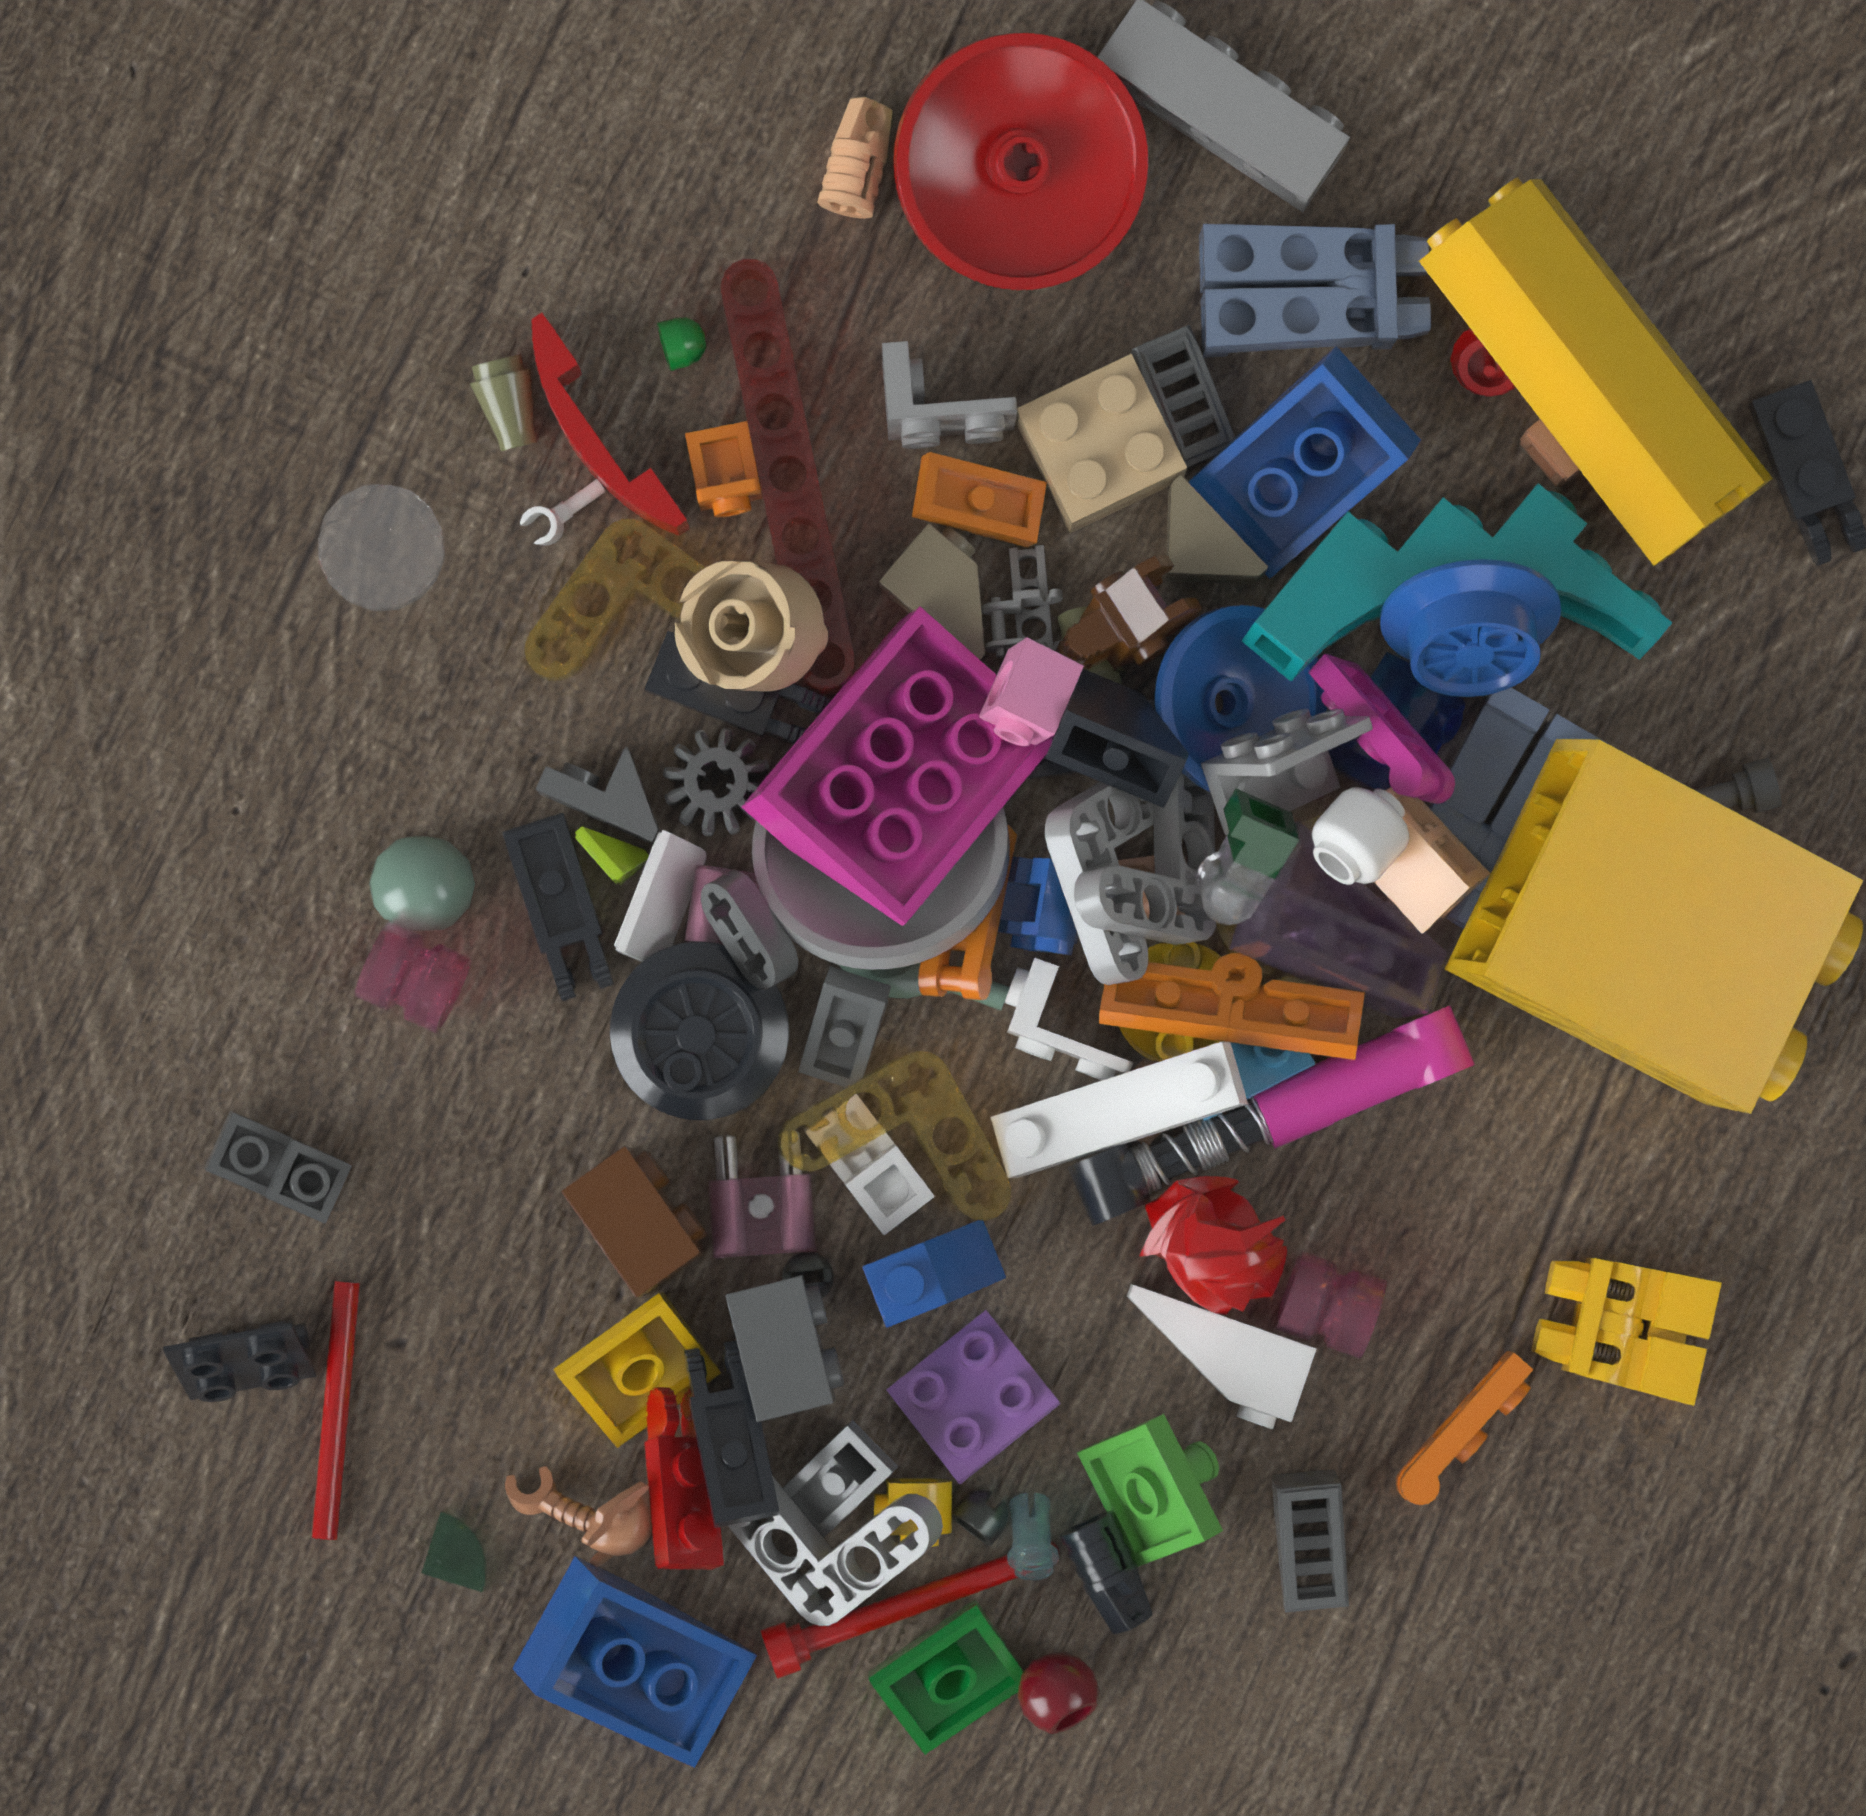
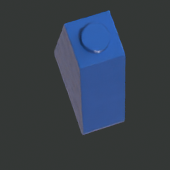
[862,1218,1006,1328]

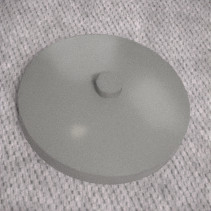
[752,807,1010,970]

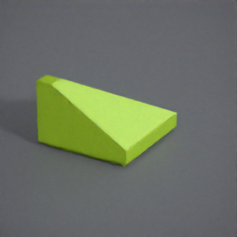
[575,826,649,885]

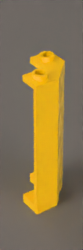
[1419,177,1773,566]

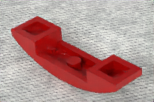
[531,312,690,536]

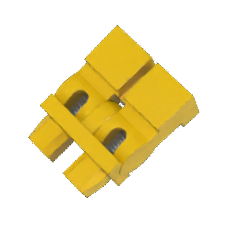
[1531,1258,1722,1406]

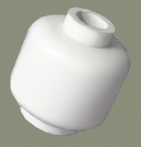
[1312,787,1410,885]

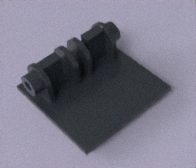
[163,1319,316,1402]

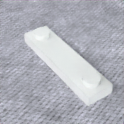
[991,1042,1248,1178]

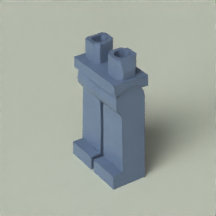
[1199,224,1431,358]
[1429,688,1606,929]

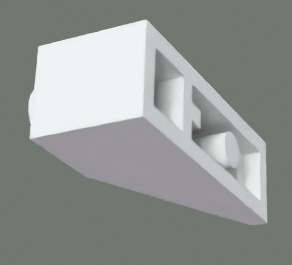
[1127,1284,1316,1429]

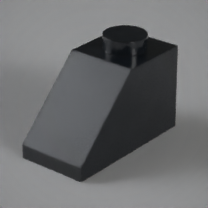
[1045,669,1189,808]

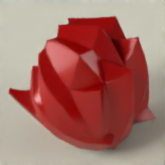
[1139,1176,1288,1315]

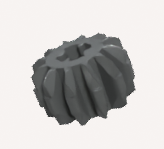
[663,728,770,837]

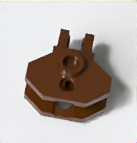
[1055,555,1202,671]

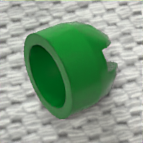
[657,317,706,372]

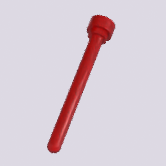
[760,1541,1060,1679]

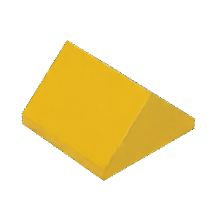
[553,1292,721,1448]

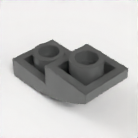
[204,1110,352,1224]

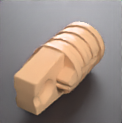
[817,97,893,219]

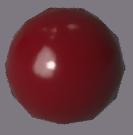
[1018,1652,1100,1734]

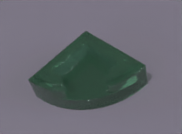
[421,1510,487,1592]

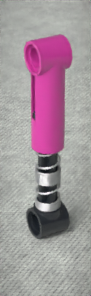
[1068,1006,1475,1226]

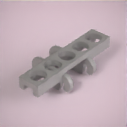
[981,545,1063,658]

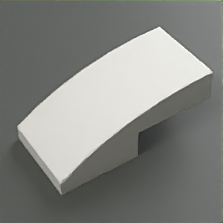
[804,1091,935,1235]

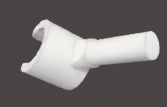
[520,479,606,545]

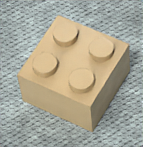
[1016,354,1187,534]

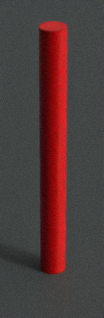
[312,1281,360,1540]

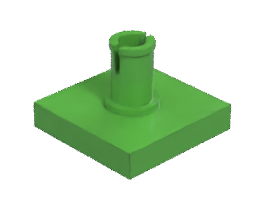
[1077,1414,1223,1567]

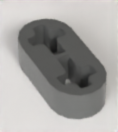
[700,870,798,990]

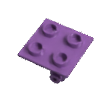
[887,1310,1061,1484]

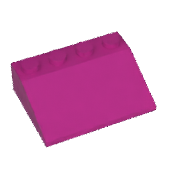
[741,606,1054,926]

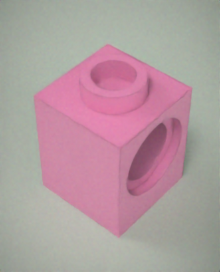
[979,637,1084,746]

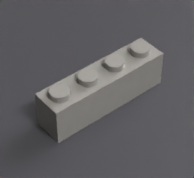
[1097,0,1350,212]

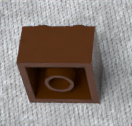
[561,1146,708,1298]

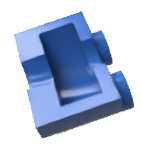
[998,857,1078,955]

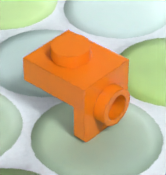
[685,421,763,517]

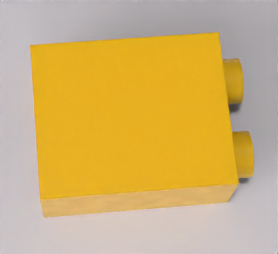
[1444,739,1864,1114]

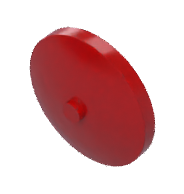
[893,33,1149,290]

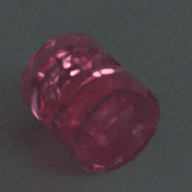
[355,921,472,1033]
[1274,1251,1387,1359]

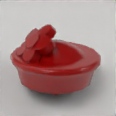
[1450,328,1516,397]

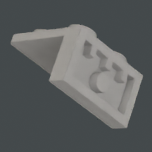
[882,341,1017,449]
[1201,709,1373,835]

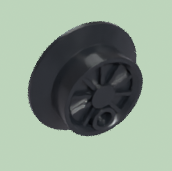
[610,941,789,1120]

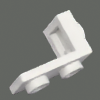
[1005,958,1133,1080]

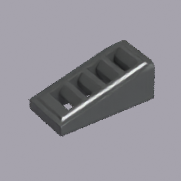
[1131,325,1235,469]
[1272,1470,1349,1612]

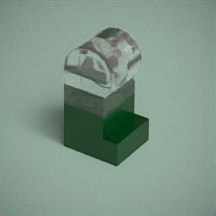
[1197,788,1300,925]

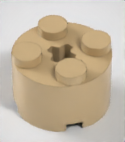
[675,561,828,691]

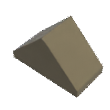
[1166,474,1268,584]

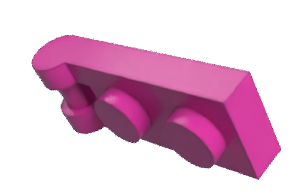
[1308,654,1455,804]

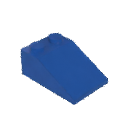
[1188,346,1421,579]
[512,1556,757,1768]

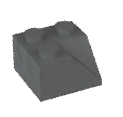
[725,1275,844,1422]

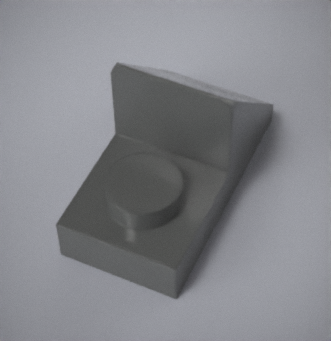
[536,746,660,845]
[798,966,891,1092]
[782,1420,898,1538]

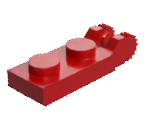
[644,1387,724,1570]

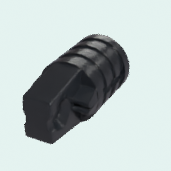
[1059,1511,1153,1635]

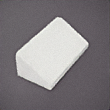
[614,830,707,962]

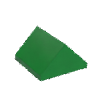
[868,1599,1024,1755]

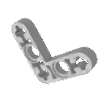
[1074,772,1217,945]
[1045,782,1153,985]
[728,1476,943,1626]

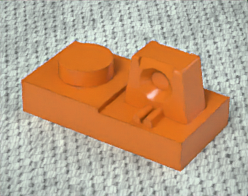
[912,452,1047,548]

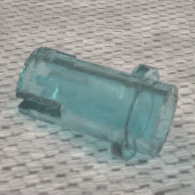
[1007,1493,1059,1581]

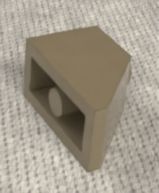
[879,523,985,662]

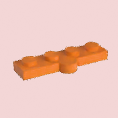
[1099,953,1365,1060]

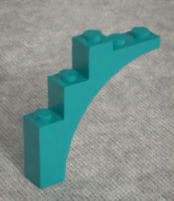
[1242,483,1672,681]

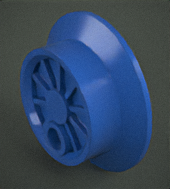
[1380,559,1561,697]

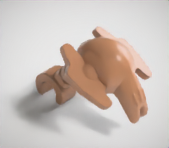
[505,1466,652,1567]

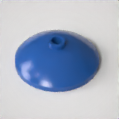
[1155,605,1327,792]

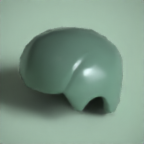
[369,836,475,931]

